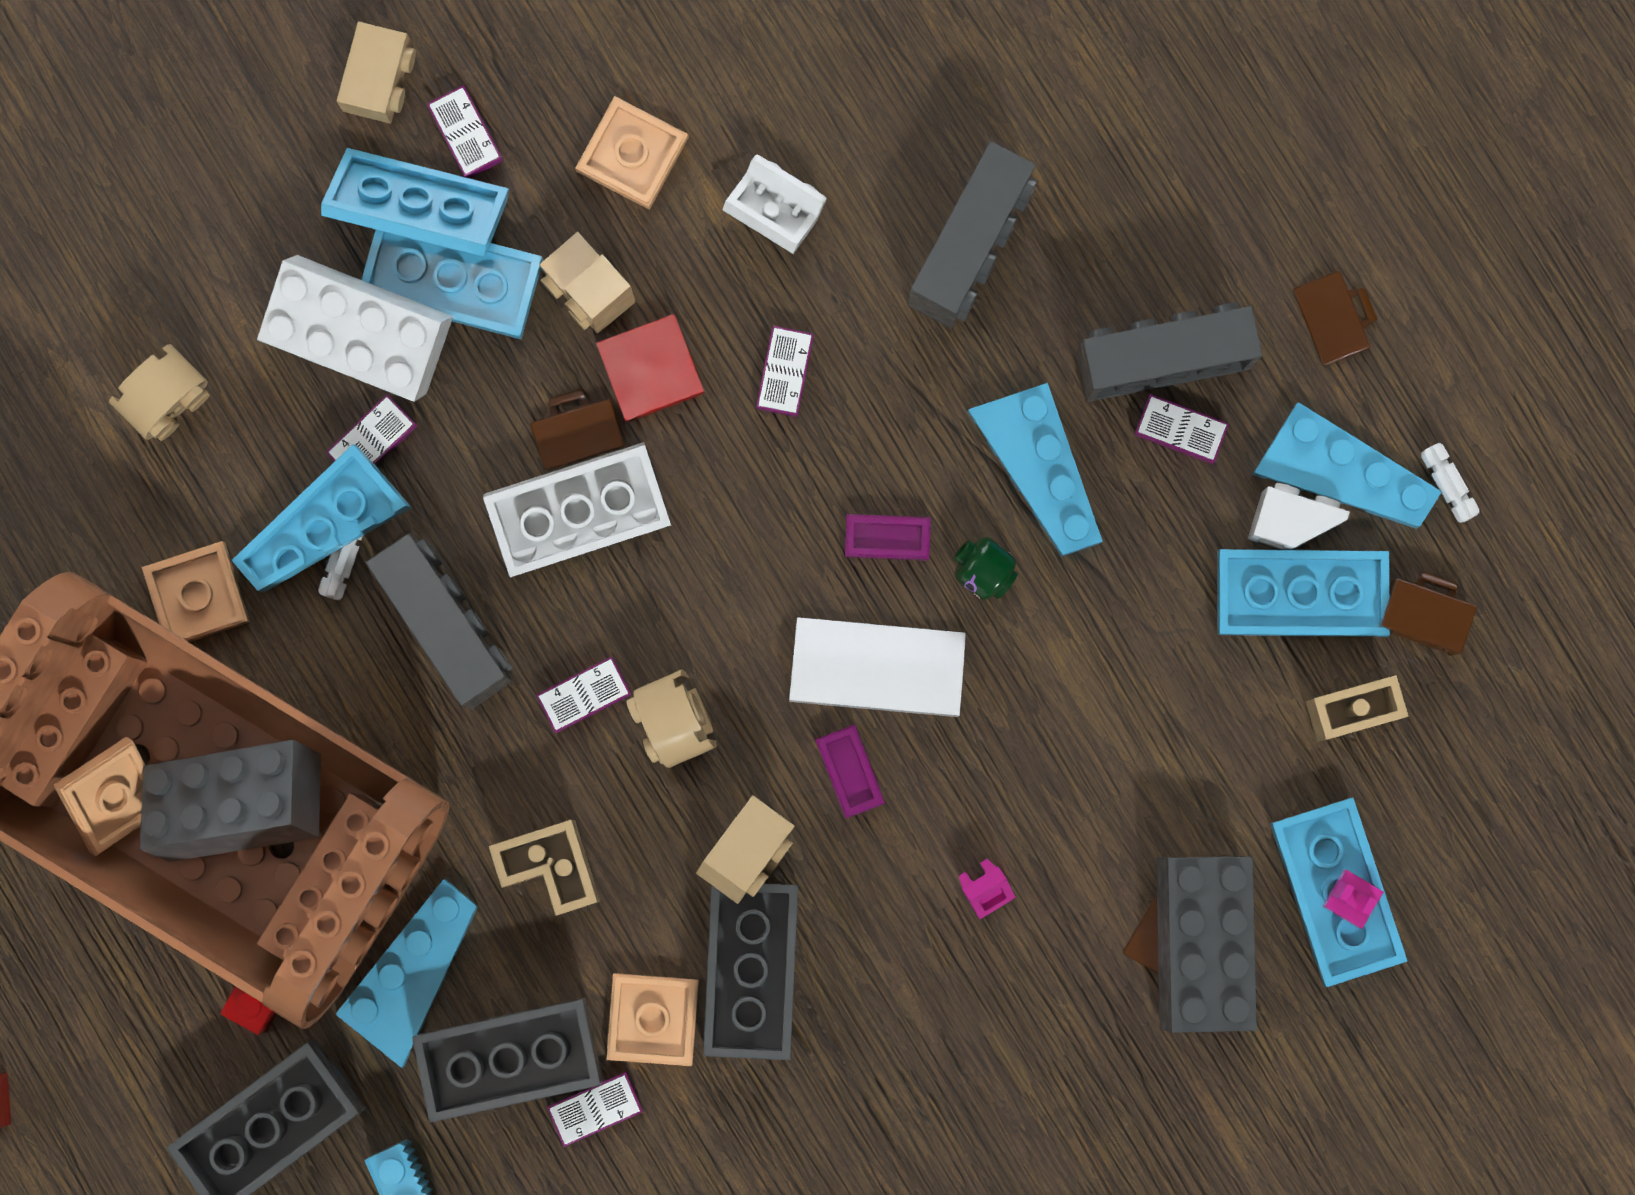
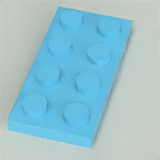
[321,148,509,257]
[362,230,543,340]
[1217,549,1390,637]
[1270,798,1407,987]

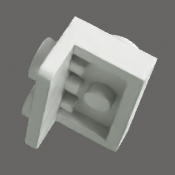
[722,155,826,254]

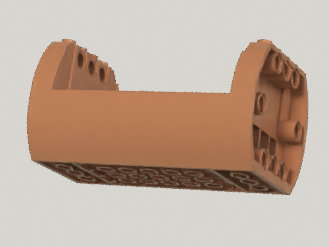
[0,572,450,1029]

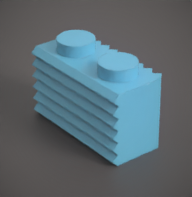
[364,1139,433,1195]

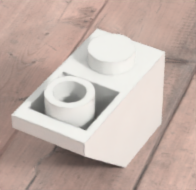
[1248,483,1350,550]

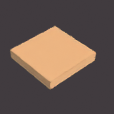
[575,96,689,210]
[142,541,250,642]
[54,737,145,856]
[606,973,699,1066]

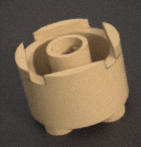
[109,344,210,441]
[626,669,717,768]

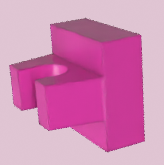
[958,859,1016,920]
[1322,870,1384,929]

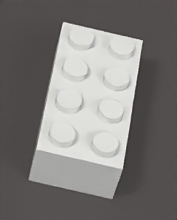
[257,255,453,402]

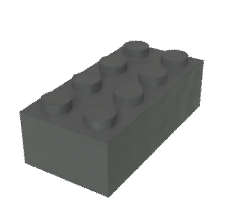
[908,141,1038,329]
[1076,302,1262,402]
[365,534,514,710]
[140,740,321,862]
[1156,856,1257,1033]
[703,883,798,1060]
[412,997,604,1123]
[166,1039,366,1195]

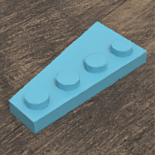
[967,383,1103,557]
[1252,402,1442,529]
[232,444,412,593]
[336,879,478,1068]

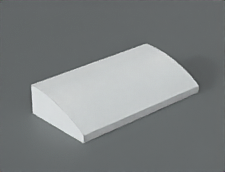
[483,442,671,577]
[789,617,965,717]

